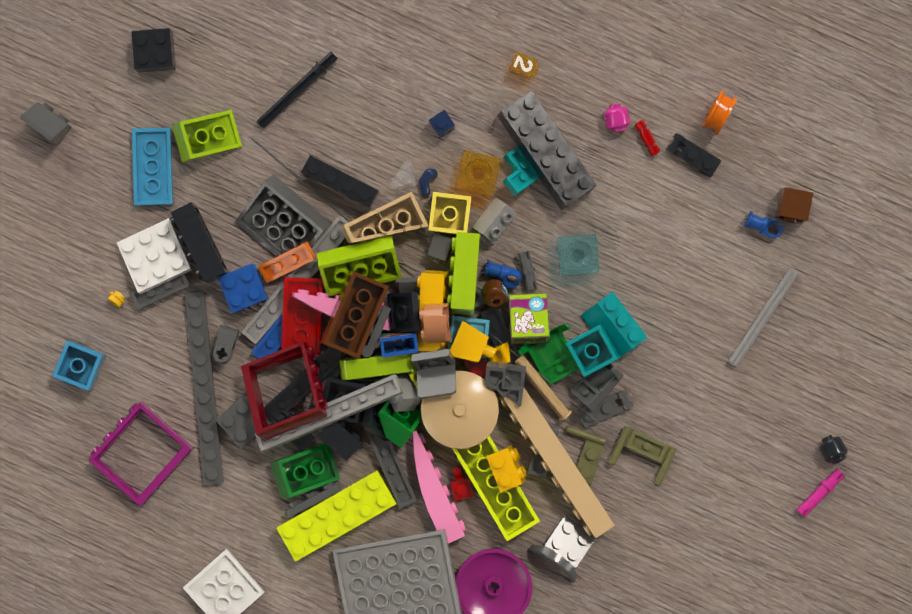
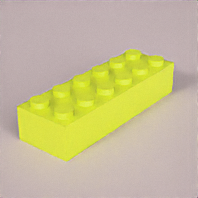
[276,469,397,562]

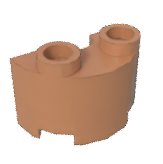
[419,303,451,344]

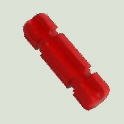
[635,120,660,156]

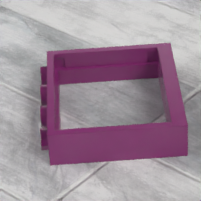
[89,402,194,506]

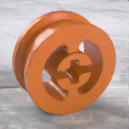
[702,90,737,135]

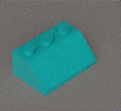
[581,291,648,361]

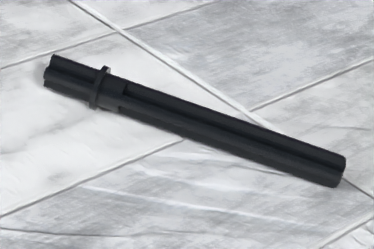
[257,51,338,128]

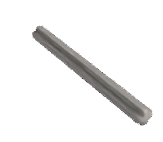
[728,269,798,367]

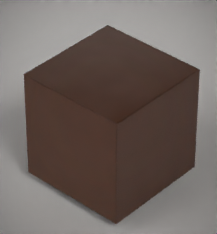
[775,187,813,224]

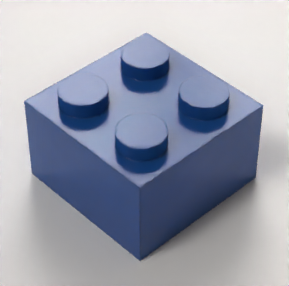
[217,263,269,314]

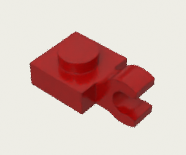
[450,465,474,501]

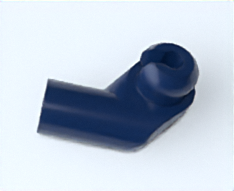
[419,168,438,196]

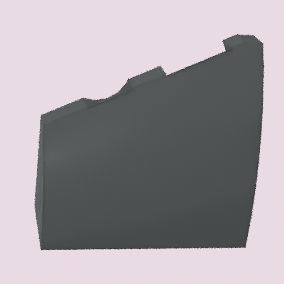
[485,361,526,406]

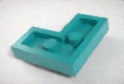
[503,146,539,196]

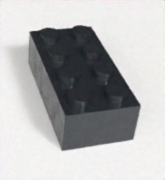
[170,202,229,283]

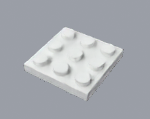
[117,218,192,294]
[183,549,265,614]

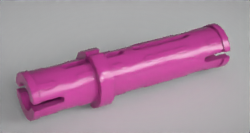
[796,468,846,518]

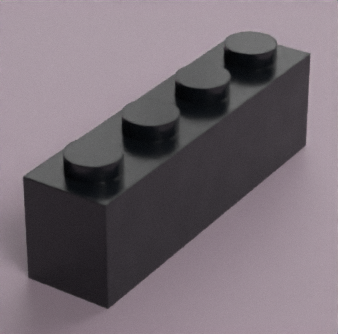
[301,155,379,209]

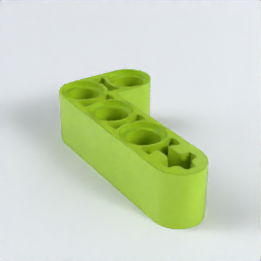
[339,353,416,380]

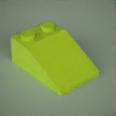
[172,110,242,163]

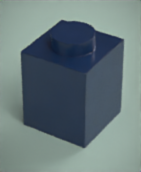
[428,109,455,138]

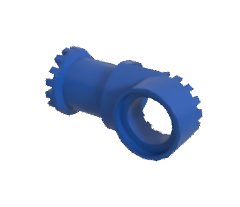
[744,211,783,239]
[483,260,521,288]

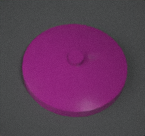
[456,548,532,614]

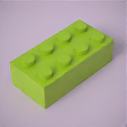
[447,232,480,317]
[317,235,402,296]

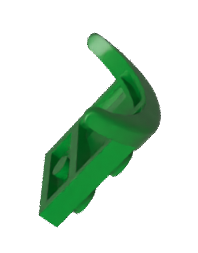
[518,324,579,386]

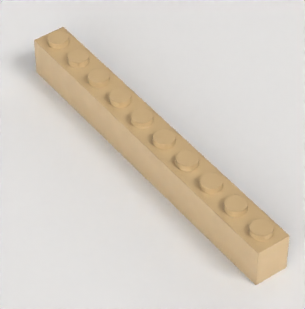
[493,363,615,538]

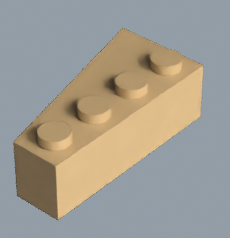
[340,192,428,244]

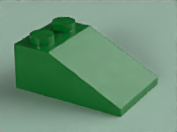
[269,443,340,499]

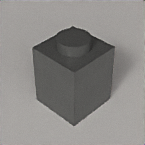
[427,233,452,264]

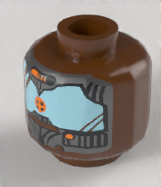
[482,279,508,308]

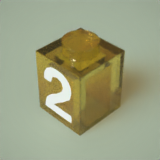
[509,51,539,80]

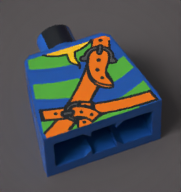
[379,332,418,358]

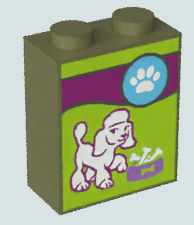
[509,291,550,344]

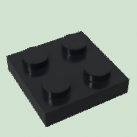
[387,292,421,333]

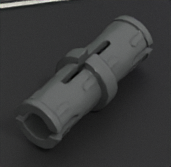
[517,251,538,291]

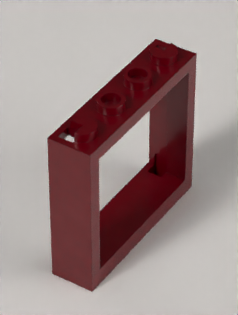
[241,341,328,441]

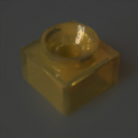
[455,150,501,198]

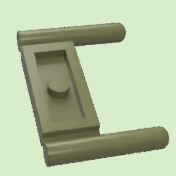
[608,425,677,486]
[549,426,606,487]

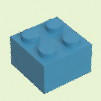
[52,341,106,391]

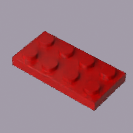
[281,277,323,355]

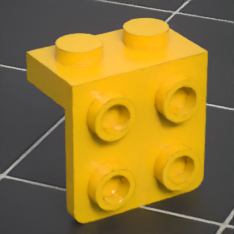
[486,445,527,493]

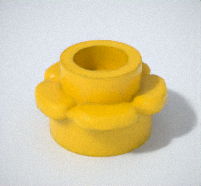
[107,291,125,308]

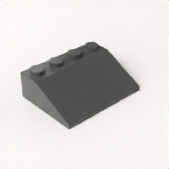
[235,174,332,257]

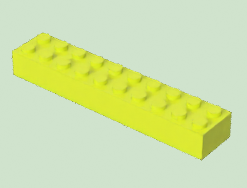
[409,370,540,541]

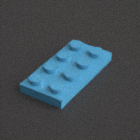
[132,127,173,206]

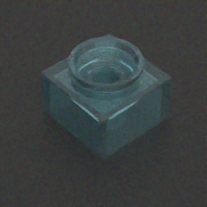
[557,234,599,276]

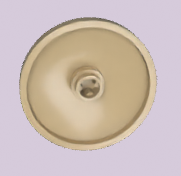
[421,371,499,449]

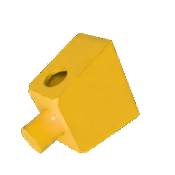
[450,321,497,362]

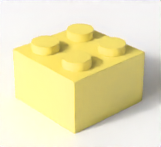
[428,192,471,235]

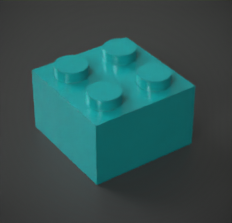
[566,323,620,377]

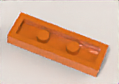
[258,241,316,283]

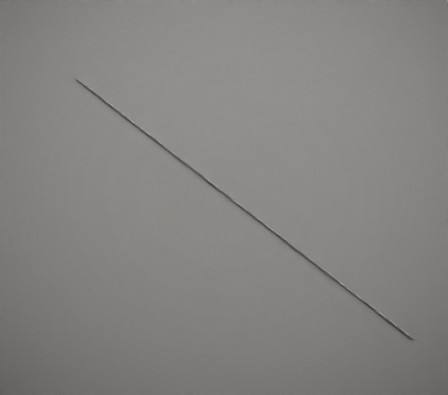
[250,137,621,440]

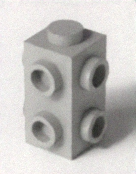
[472,197,517,244]

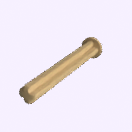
[515,355,572,421]

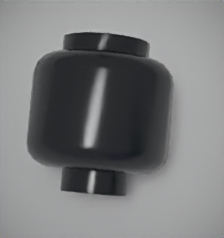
[819,435,848,465]

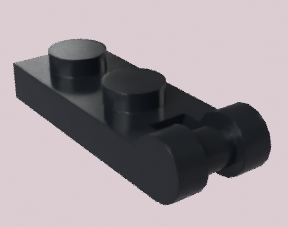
[666,133,722,177]

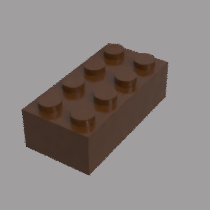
[320,271,389,359]

